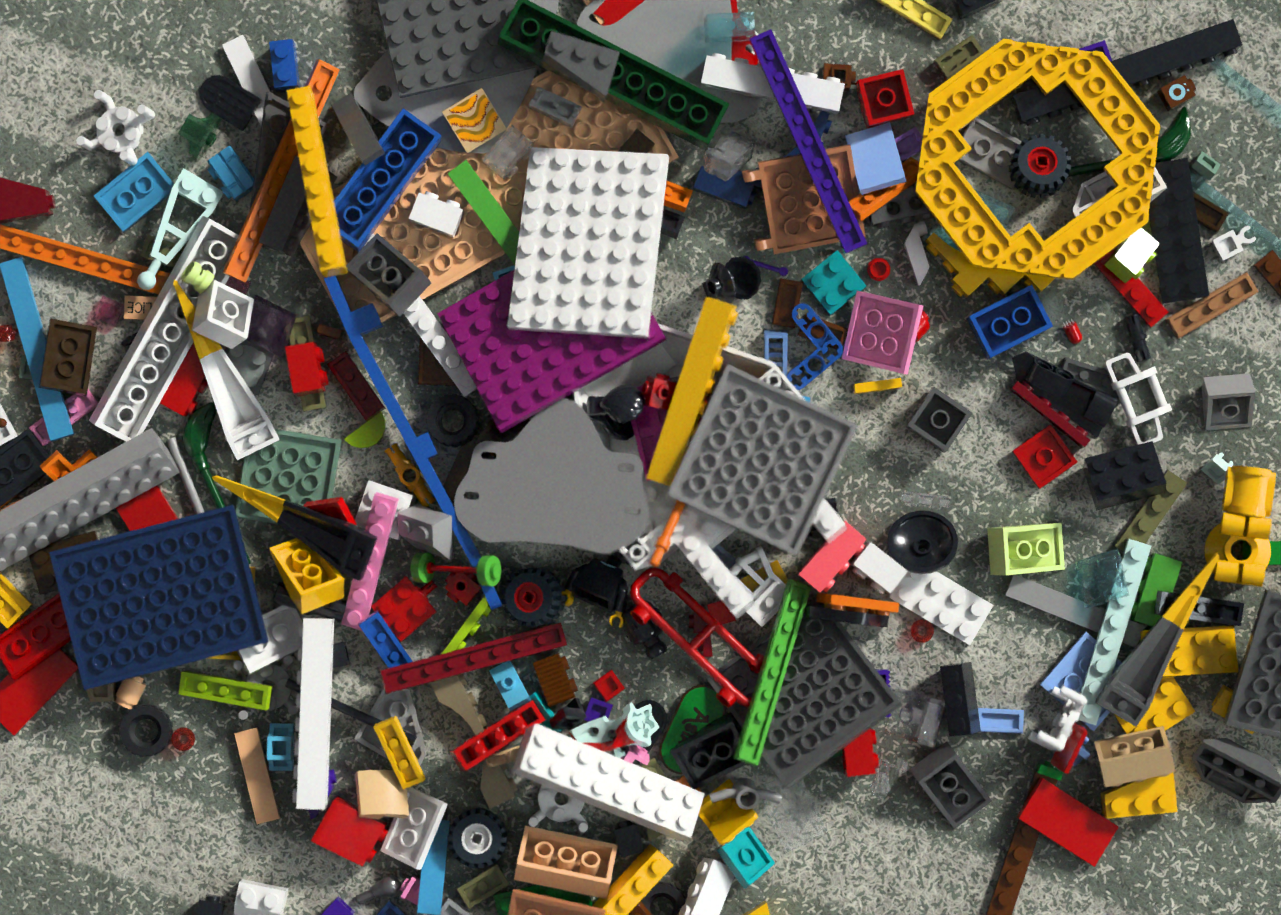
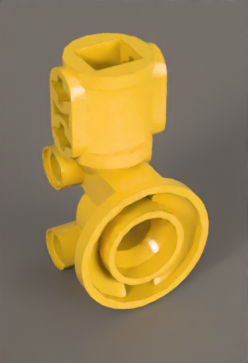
[1204,465,1276,587]

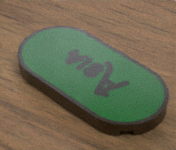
[659,685,726,774]

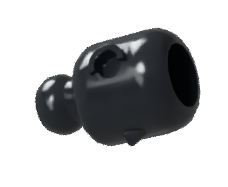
[619,600,667,659]

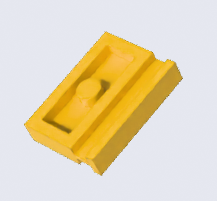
[0,572,33,629]

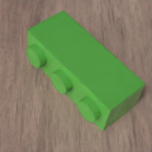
[1130,553,1182,627]

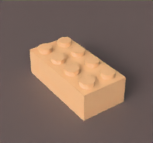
[514,826,617,899]

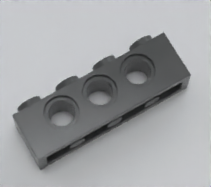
[869,186,934,229]

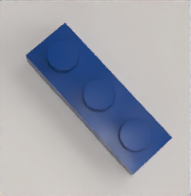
[358,611,413,668]

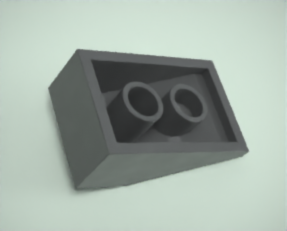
[346,233,431,317]
[909,741,992,829]

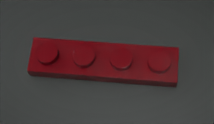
[1009,381,1090,448]

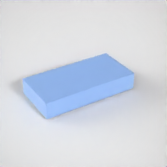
[978,708,1024,734]

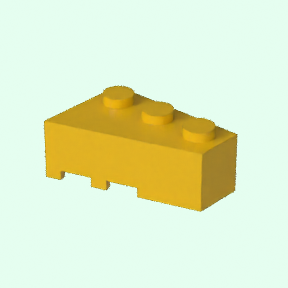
[1101,773,1177,819]

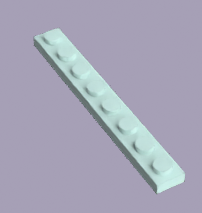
[1078,539,1151,725]

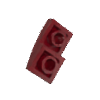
[689,611,713,657]

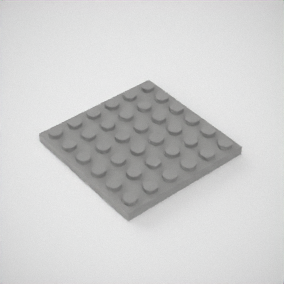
[667,364,858,556]

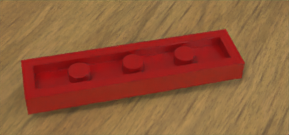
[1094,250,1168,328]

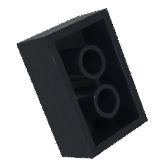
[1083,441,1167,511]

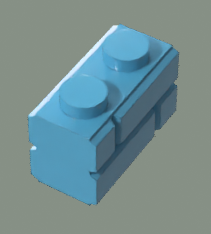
[207,146,254,202]

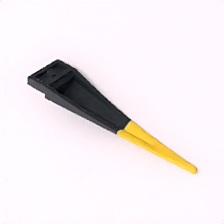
[212,475,377,581]

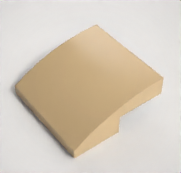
[355,770,409,819]

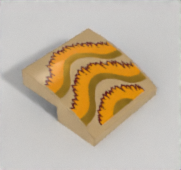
[441,88,507,153]

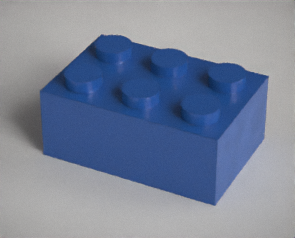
[966,285,1053,360]

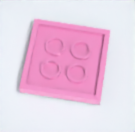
[842,291,923,375]

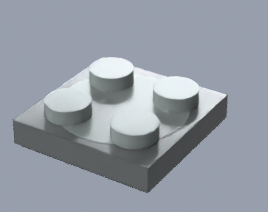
[225,341,275,396]

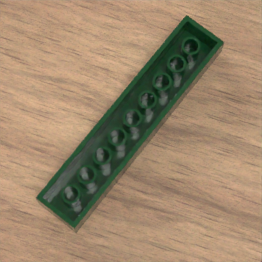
[497,0,729,151]

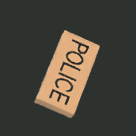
[124,296,157,320]

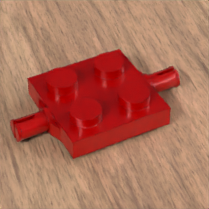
[371,576,437,642]

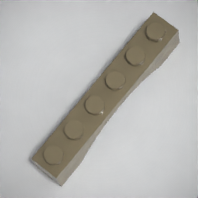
[430,674,518,809]

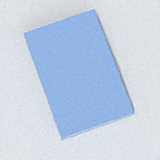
[845,122,907,195]

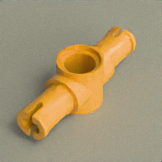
[384,443,436,507]

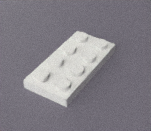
[889,571,993,645]

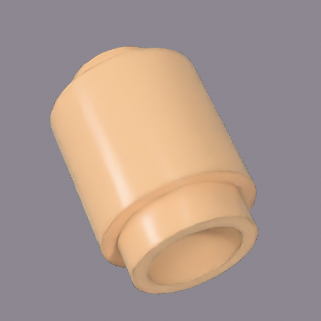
[115,676,146,709]

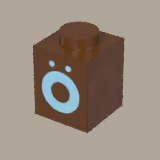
[1157,75,1196,111]

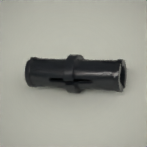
[1124,314,1151,362]

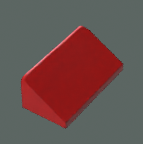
[1051,723,1088,774]

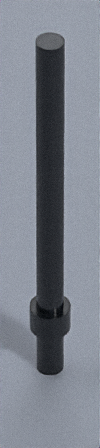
[285,678,417,745]

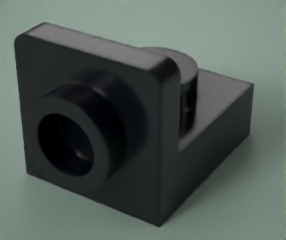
[549,698,586,730]

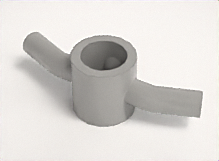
[709,778,782,810]

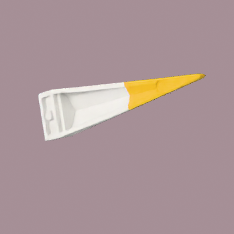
[173,280,280,460]

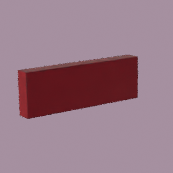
[327,351,386,421]

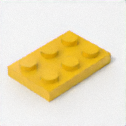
[1113,676,1195,734]

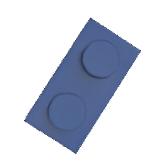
[269,39,300,92]

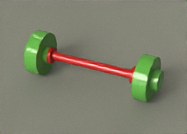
[410,552,501,586]

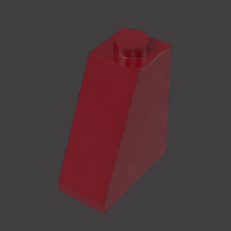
[0,177,55,224]

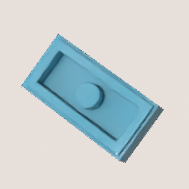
[489,661,531,711]

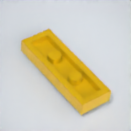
[373,716,425,789]

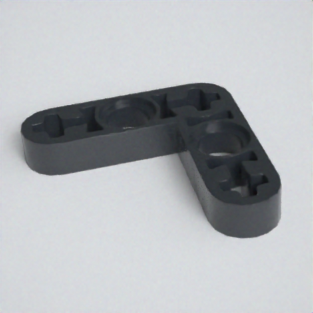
[805,605,889,628]

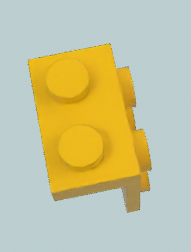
[698,779,758,845]

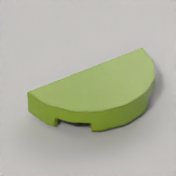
[344,411,386,448]

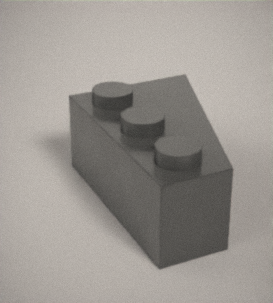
[543,31,620,103]

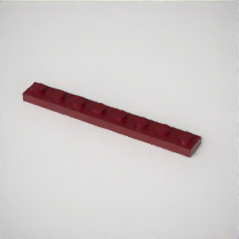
[379,623,567,694]

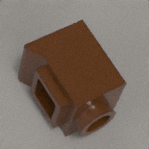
[823,63,856,91]

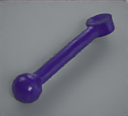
[743,255,788,276]

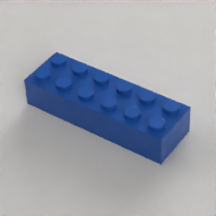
[334,108,441,253]

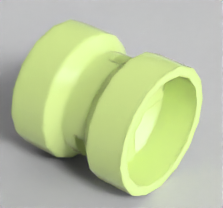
[181,261,214,294]

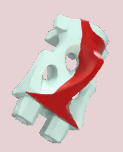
[567,703,659,758]

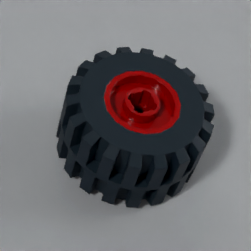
[1009,134,1071,198]
[501,568,566,627]

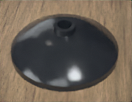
[887,511,958,574]

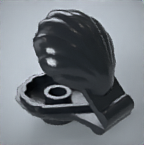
[702,256,761,304]
[586,385,646,441]

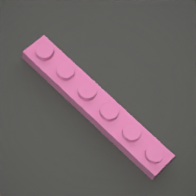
[341,492,399,631]

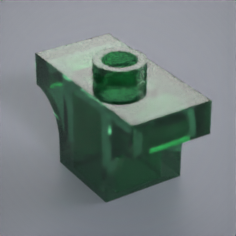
[178,112,222,160]

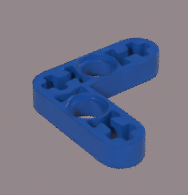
[787,303,843,390]

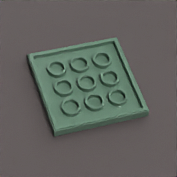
[235,429,342,524]

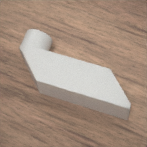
[904,221,929,286]

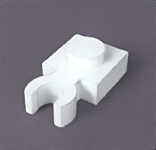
[1211,226,1256,262]

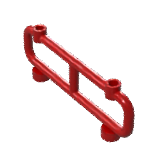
[630,567,764,708]

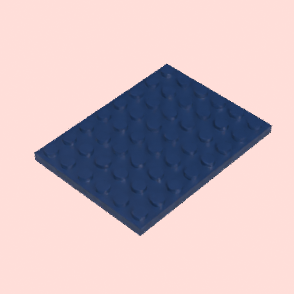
[49,505,269,690]

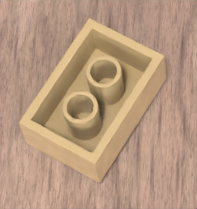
[1094,726,1175,787]

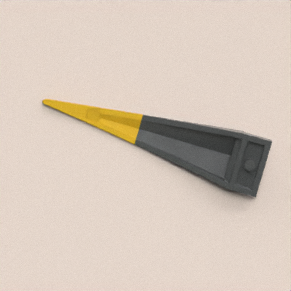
[1095,553,1219,727]

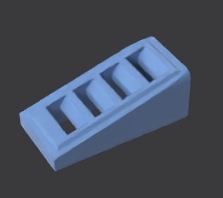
[764,330,788,378]

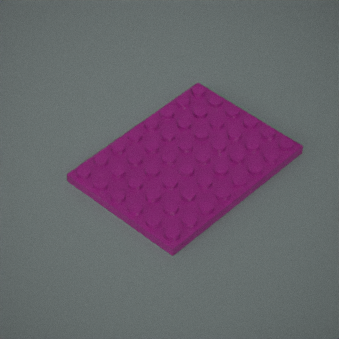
[437,270,667,433]

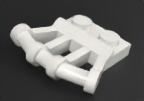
[713,546,786,627]

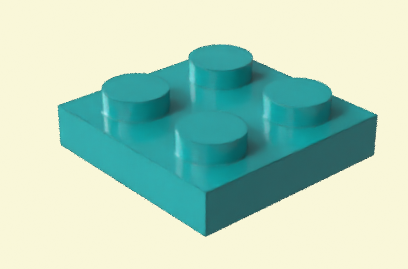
[801,250,866,316]
[717,827,775,889]

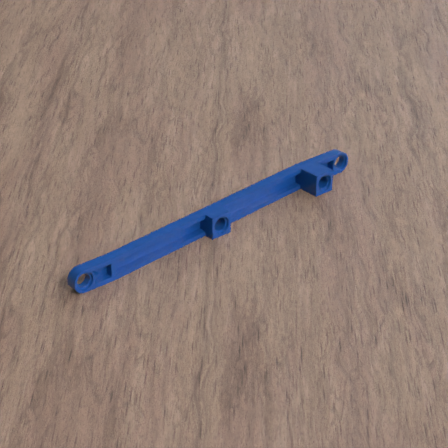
[323,276,502,610]

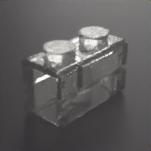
[481,125,534,180]
[704,131,755,181]

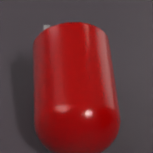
[1063,319,1082,344]

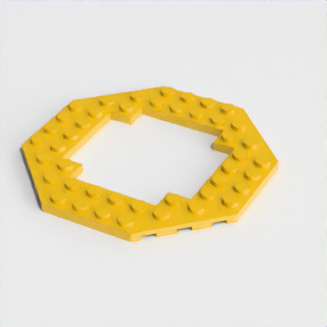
[915,38,1160,280]

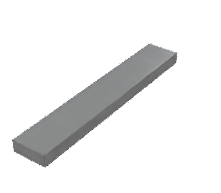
[1005,574,1144,648]

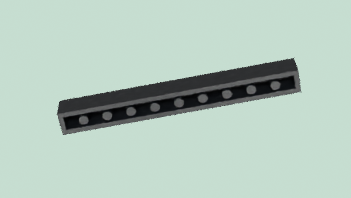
[1011,19,1243,126]

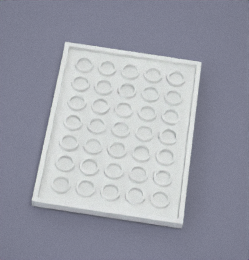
[507,147,669,338]

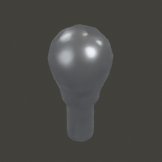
[356,875,401,904]

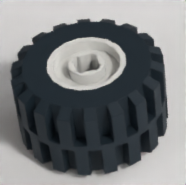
[447,808,508,868]

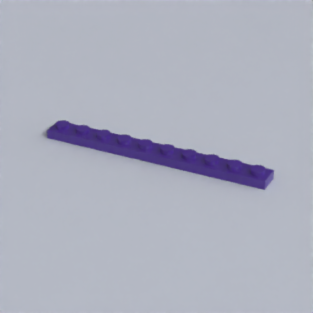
[749,29,867,254]

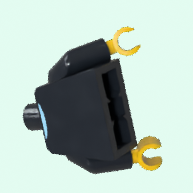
[562,555,629,628]

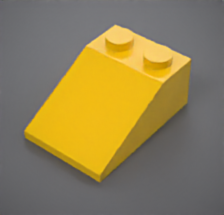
[270,538,344,614]

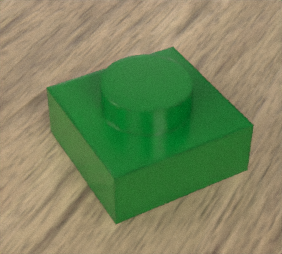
[1035,761,1063,781]

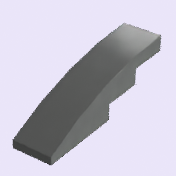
[332,93,385,166]

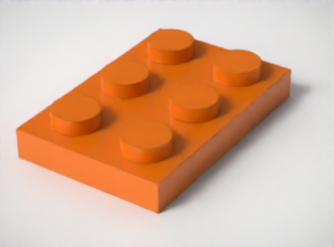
[816,593,899,616]

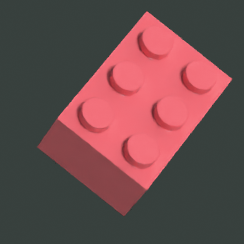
[797,521,867,593]

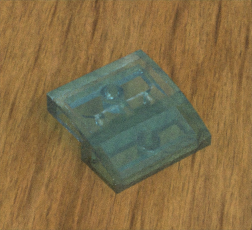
[1075,549,1129,608]

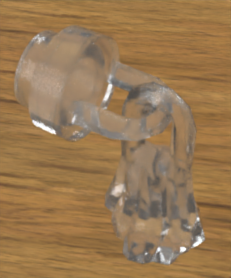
[870,757,908,798]

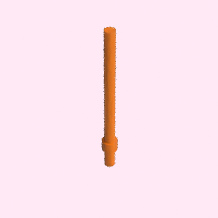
[649,499,686,567]

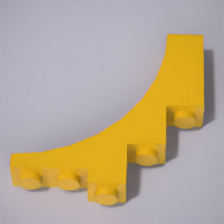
[925,232,1055,298]

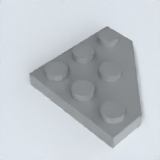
[354,688,427,765]

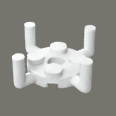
[76,90,155,166]
[1028,686,1087,751]
[529,785,588,832]

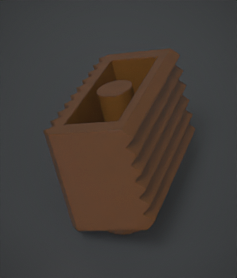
[533,653,578,707]

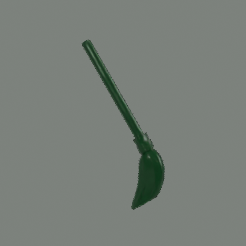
[1068,107,1192,177]
[182,401,251,564]

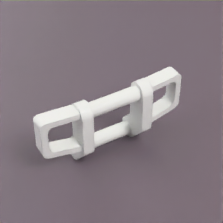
[1104,353,1172,445]

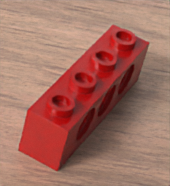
[450,700,545,772]

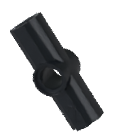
[273,582,347,622]

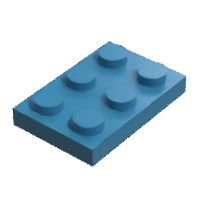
[94,152,174,233]

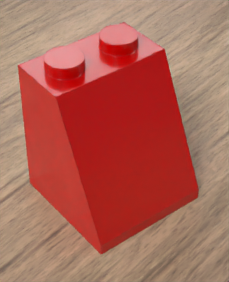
[311,796,388,867]

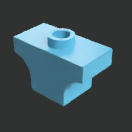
[267,723,294,771]

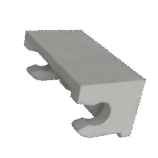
[529,87,582,128]

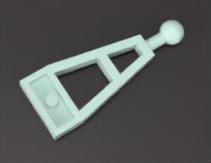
[137,168,223,290]

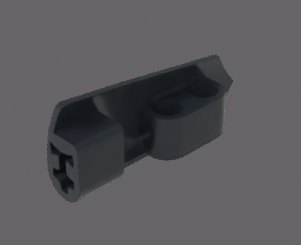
[1012,351,1118,437]

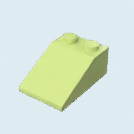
[987,523,1065,575]

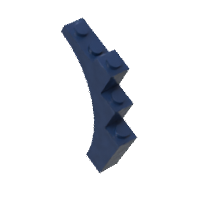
[693,110,832,209]

